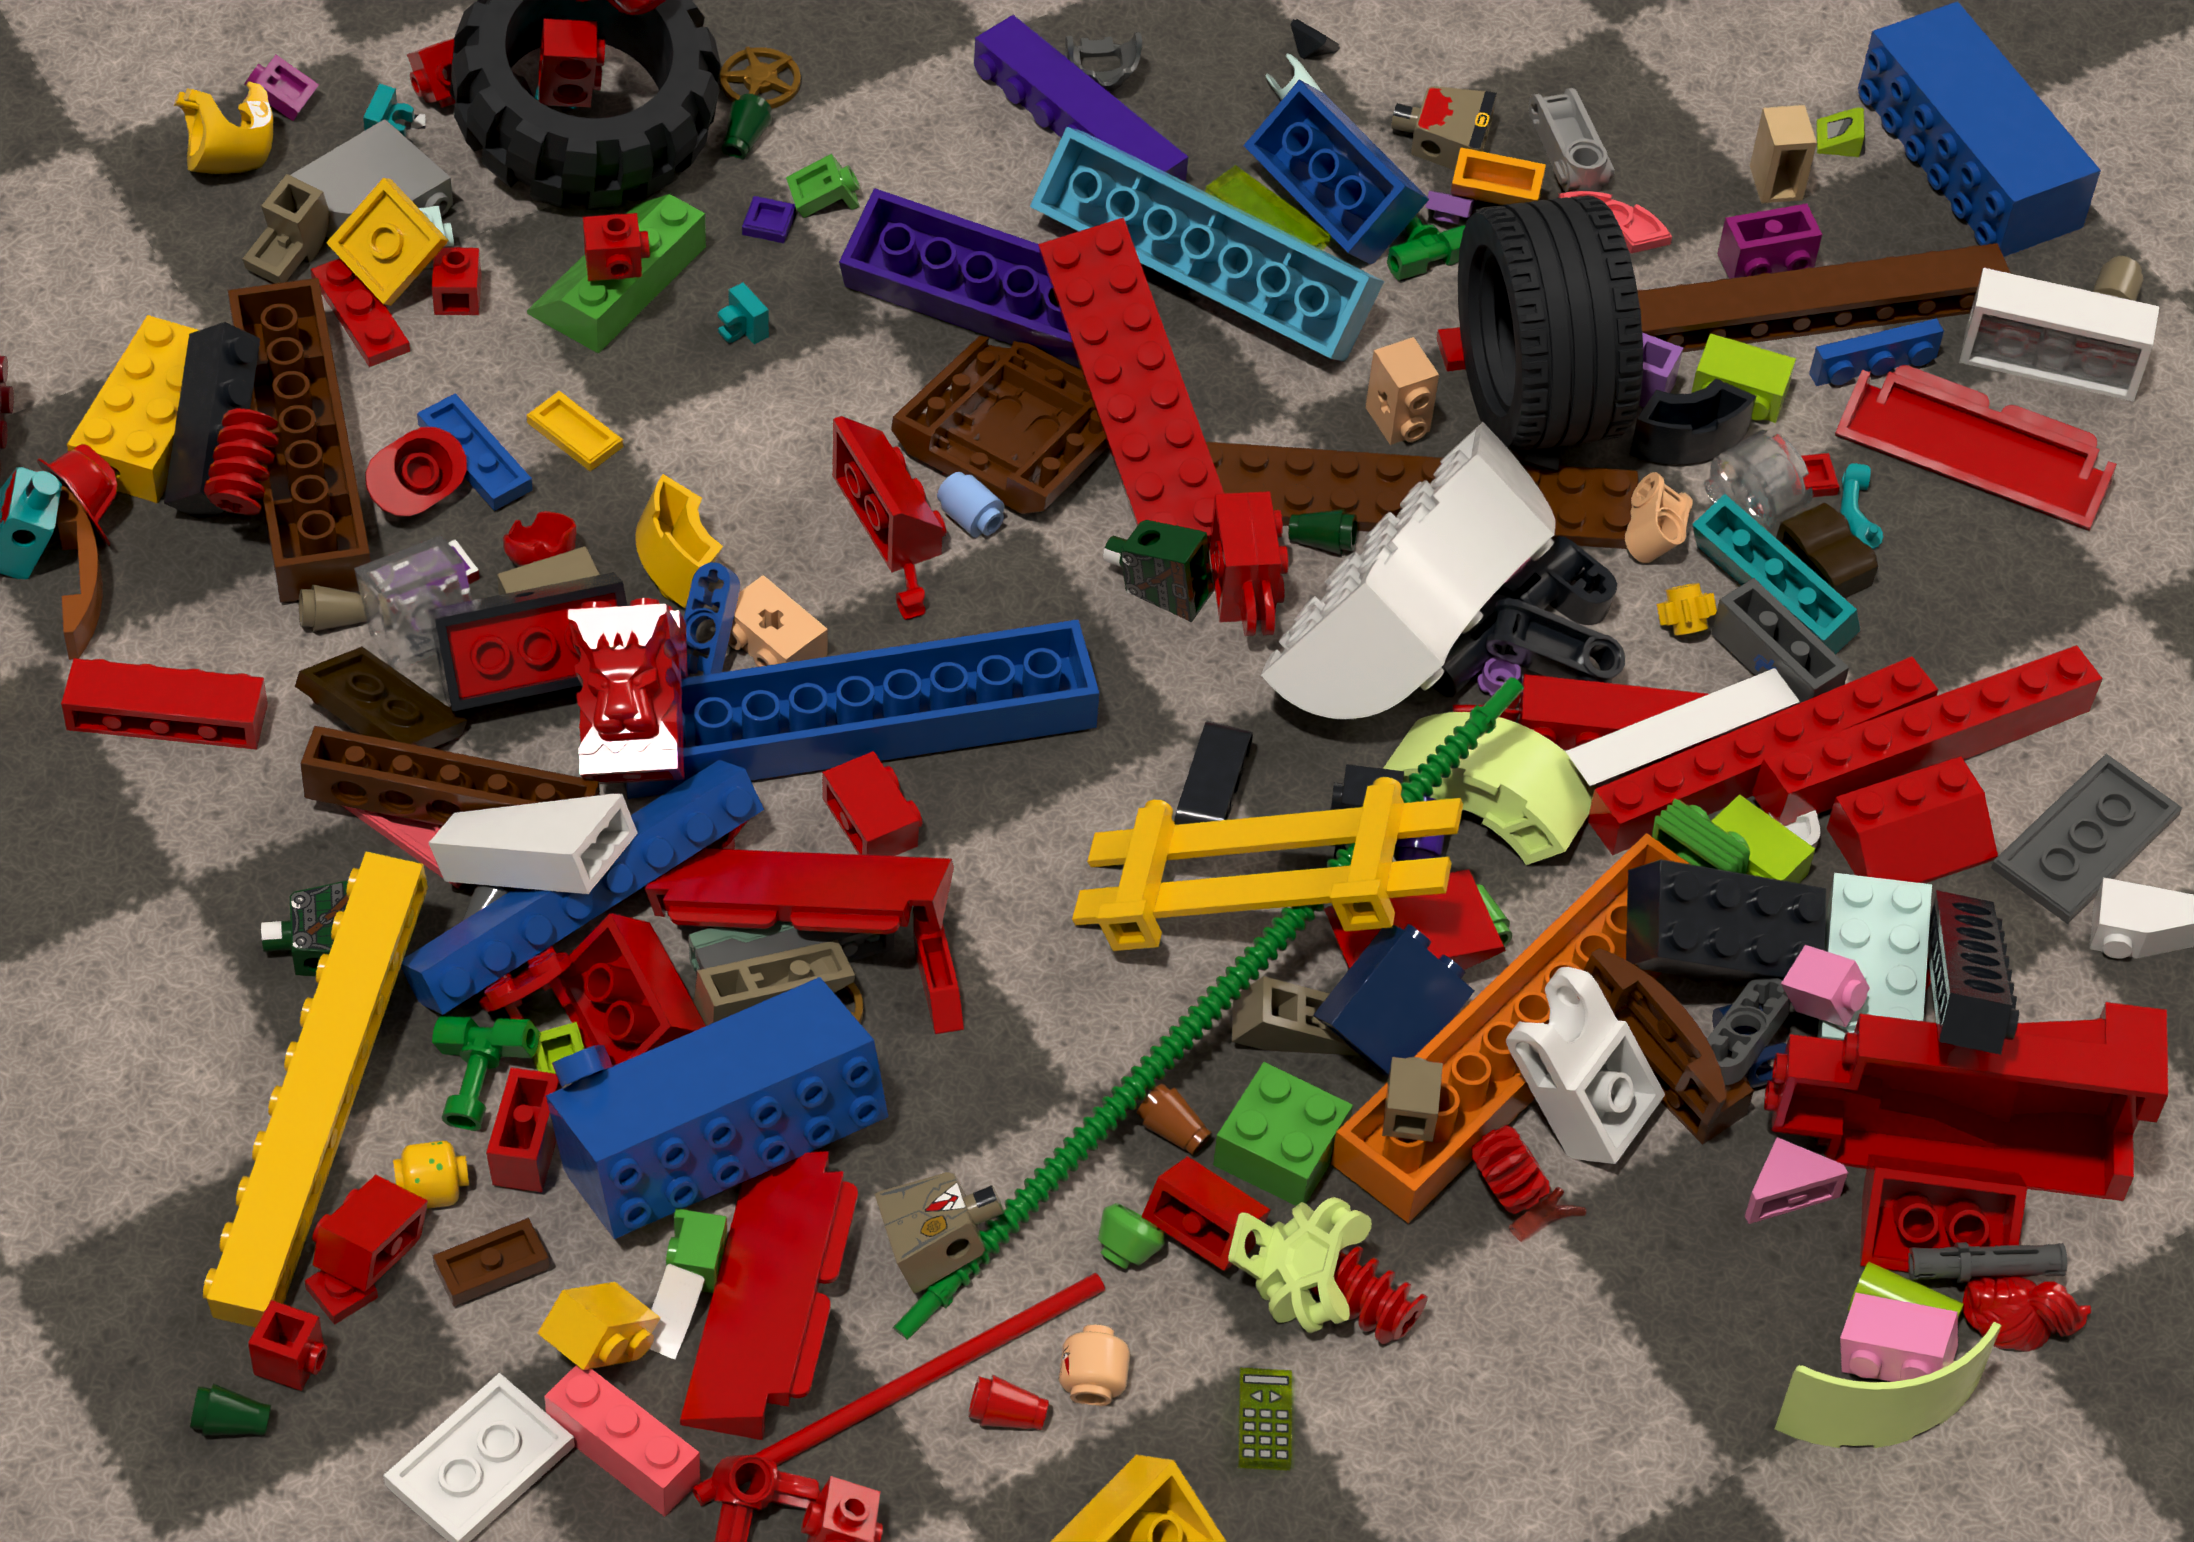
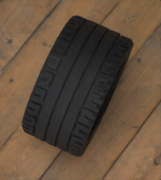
[1458,195,1643,452]

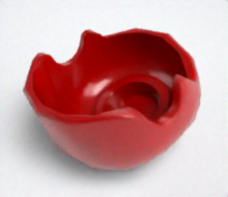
[503,511,577,567]

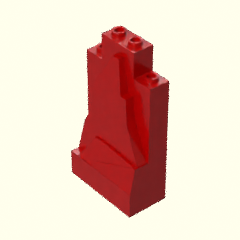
[1764,1002,2168,1201]

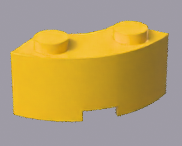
[635,474,723,608]

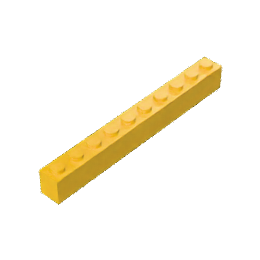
[203,851,428,1328]

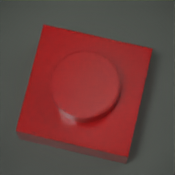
[304,1270,378,1325]

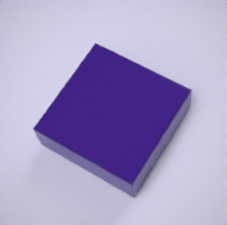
[742,196,796,244]

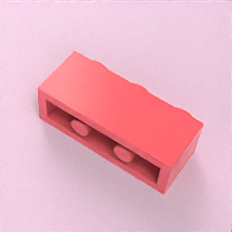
[545,1365,700,1517]

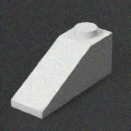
[2090,877,2194,959]

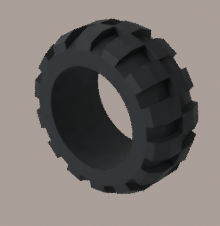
[450,0,721,210]

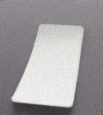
[650,1264,704,1359]

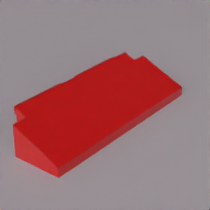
[1835,365,2117,531]
[645,848,954,934]
[680,1151,858,1440]

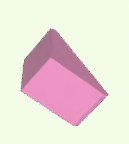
[1745,1137,1848,1224]

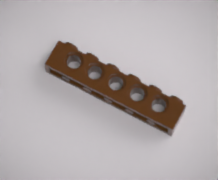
[300,726,600,825]

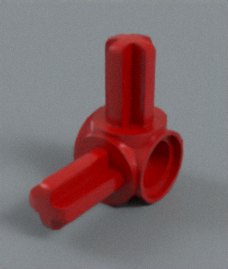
[712,1455,820,1542]

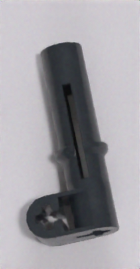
[1431,536,1617,697]

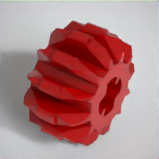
[1472,1125,1550,1214]

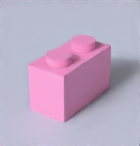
[1840,1293,1958,1382]

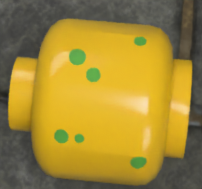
[393,1141,469,1209]

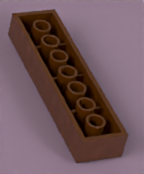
[228,278,374,603]

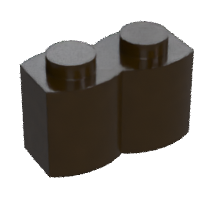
[1776,503,1879,598]

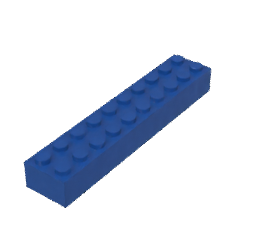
[624,620,1099,799]

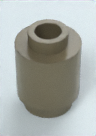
[2092,256,2143,301]

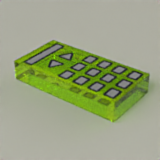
[1238,1368,1292,1471]

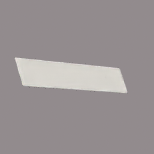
[1565,668,1800,786]

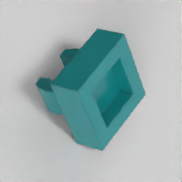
[363,83,415,137]
[718,282,769,345]

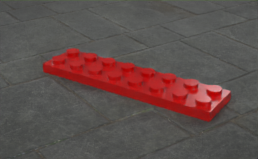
[1038,217,1224,544]

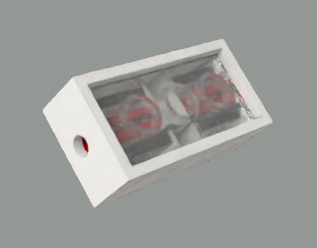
[1959,268,2159,401]

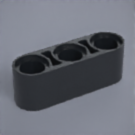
[1174,720,1253,825]

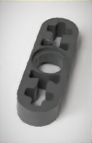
[1707,977,1790,1085]

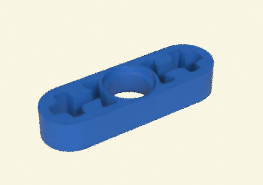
[684,562,740,677]
[552,1045,613,1087]

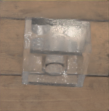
[354,535,472,670]

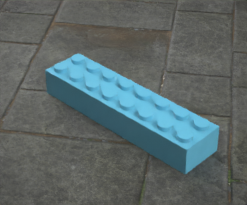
[1030,127,1384,362]

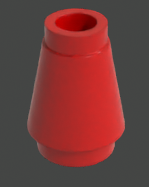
[968,1375,1049,1430]

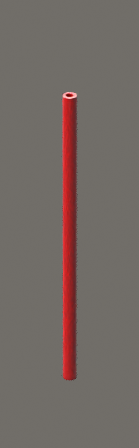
[692,1273,1105,1506]

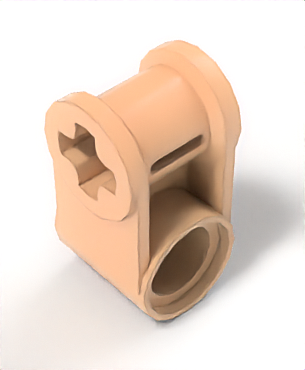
[1625,472,1693,563]

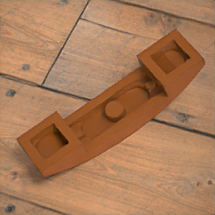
[57,486,103,660]

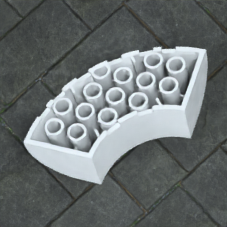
[1261,422,1555,719]

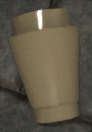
[299,585,369,632]

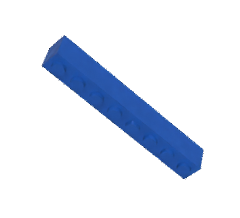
[401,760,764,1015]

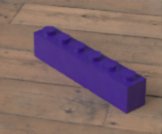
[974,15,1188,182]

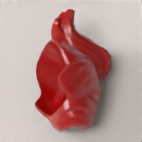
[1962,1277,2091,1352]

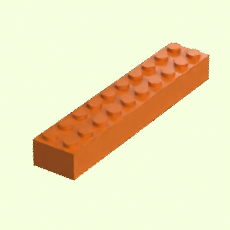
[1331,833,1691,1223]

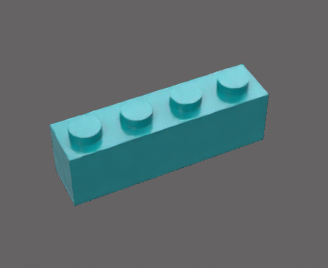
[1692,494,1860,654]

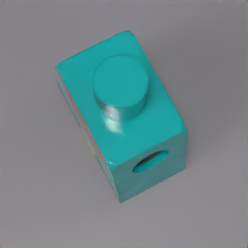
[0,467,62,579]

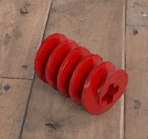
[204,408,279,515]
[1311,1246,1428,1344]

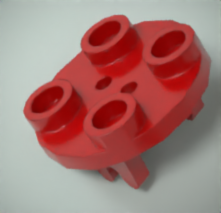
[479,945,572,1019]

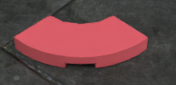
[1558,191,1672,254]

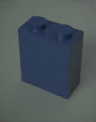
[1313,924,1475,1078]

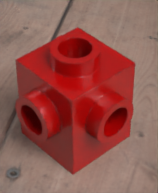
[407,38,455,108]
[583,213,650,281]
[801,1476,883,1542]

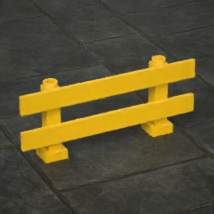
[1072,777,1463,951]

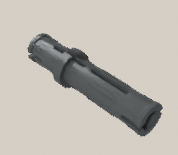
[1908,1242,2067,1283]

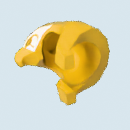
[173,82,273,174]

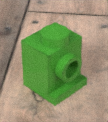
[666,1208,727,1293]

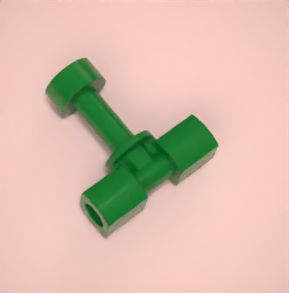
[1387,215,1466,280]
[432,1016,540,1131]

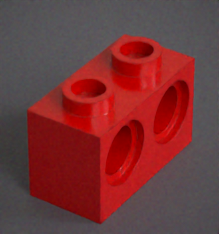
[538,19,605,107]

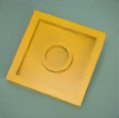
[326,177,449,306]

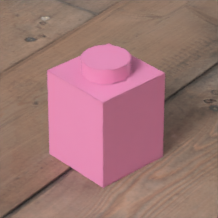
[1781,945,1870,1028]

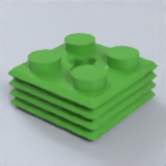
[1652,799,1750,874]

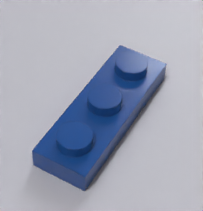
[1809,318,1944,386]
[417,393,533,511]

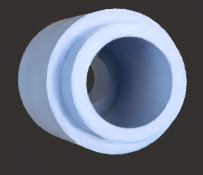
[937,472,1004,538]

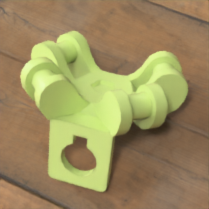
[1228,1197,1372,1333]

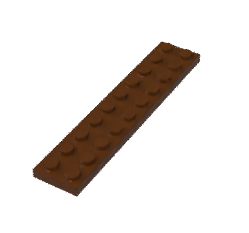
[1206,442,1638,549]

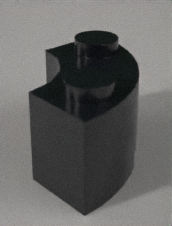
[1630,378,1757,464]

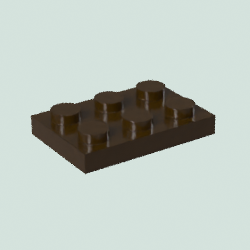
[295,646,467,748]

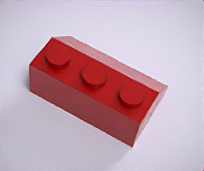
[832,416,946,573]
[1827,756,1998,884]
[558,913,706,1066]
[1860,1154,2028,1280]

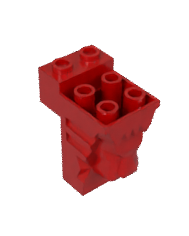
[568,598,688,784]

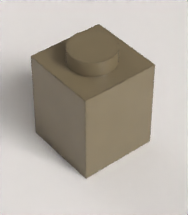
[1382,1057,1443,1142]

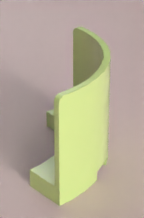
[1383,712,1598,865]
[1775,1322,2002,1448]

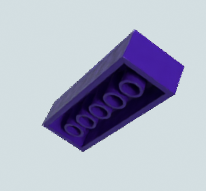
[839,188,1081,368]

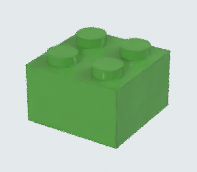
[1213,1062,1353,1206]

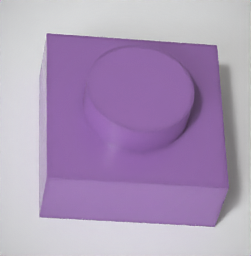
[1425,191,1475,224]

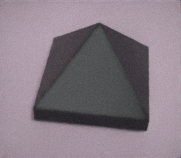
[1290,19,1341,59]

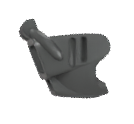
[1064,32,1142,91]

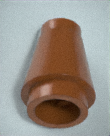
[1137,1083,1212,1156]

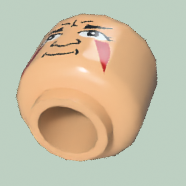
[1059,1325,1130,1406]

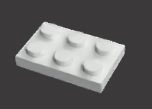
[383,1373,575,1542]

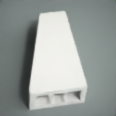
[429,794,638,894]

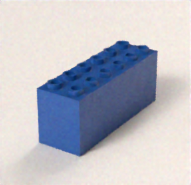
[1858,1,2101,257]
[546,977,888,1239]

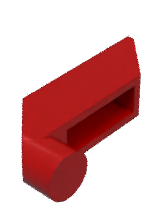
[913,906,964,1034]

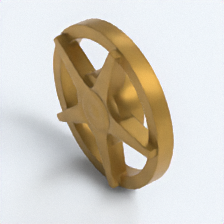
[720,46,801,109]

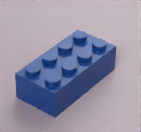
[1243,79,1429,264]

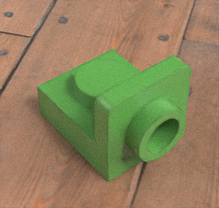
[786,153,860,218]

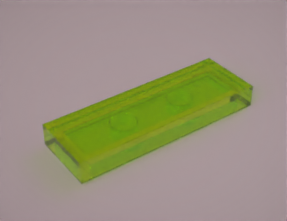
[1205,165,1330,250]

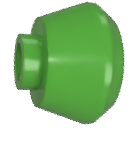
[1098,1203,1165,1269]

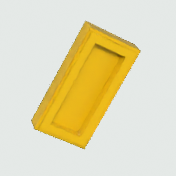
[526,391,623,472]

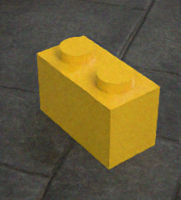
[537,1282,661,1370]

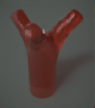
[1509,1186,1587,1242]

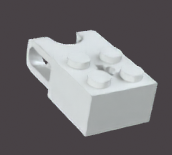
[1506,967,1665,1164]

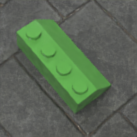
[527,194,706,354]

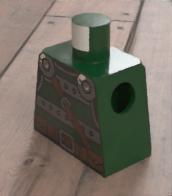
[1103,520,1214,622]
[261,880,349,977]

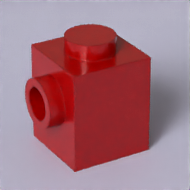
[432,247,481,315]
[248,1300,327,1391]

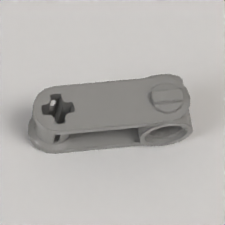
[1529,88,1614,192]

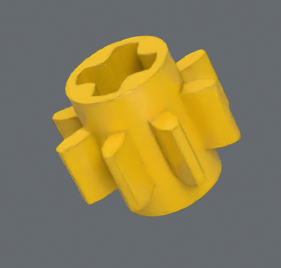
[1657,583,1717,635]

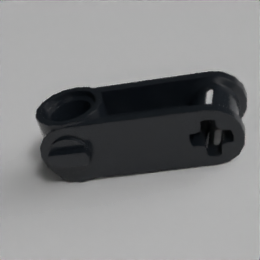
[1484,598,1626,683]

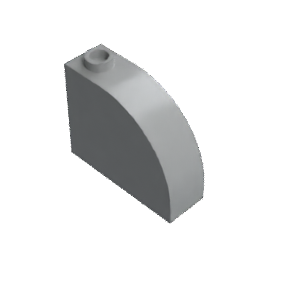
[290,119,453,238]

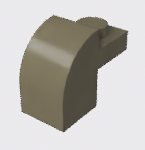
[242,174,329,284]

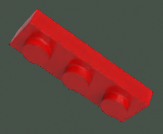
[311,258,410,367]

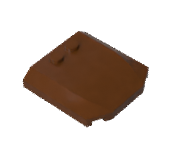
[891,336,1109,514]

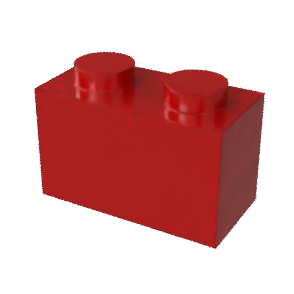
[822,751,923,856]
[486,1067,563,1192]
[1141,1156,1271,1271]
[312,1174,428,1292]

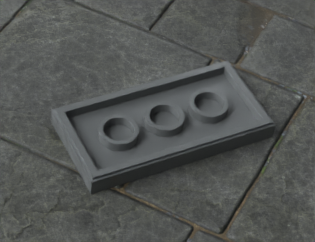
[1991,754,2182,924]

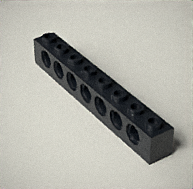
[1928,890,2019,1055]

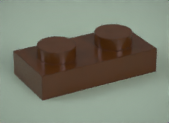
[432,1217,550,1307]

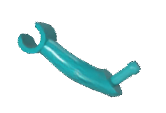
[1840,463,1883,549]

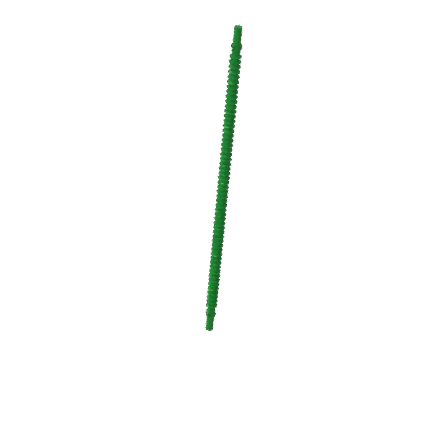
[892,677,1524,1340]

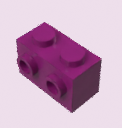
[1717,203,1822,279]

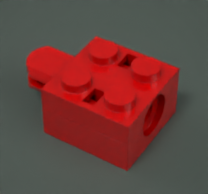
[1209,491,1288,637]

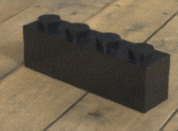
[164,322,260,518]

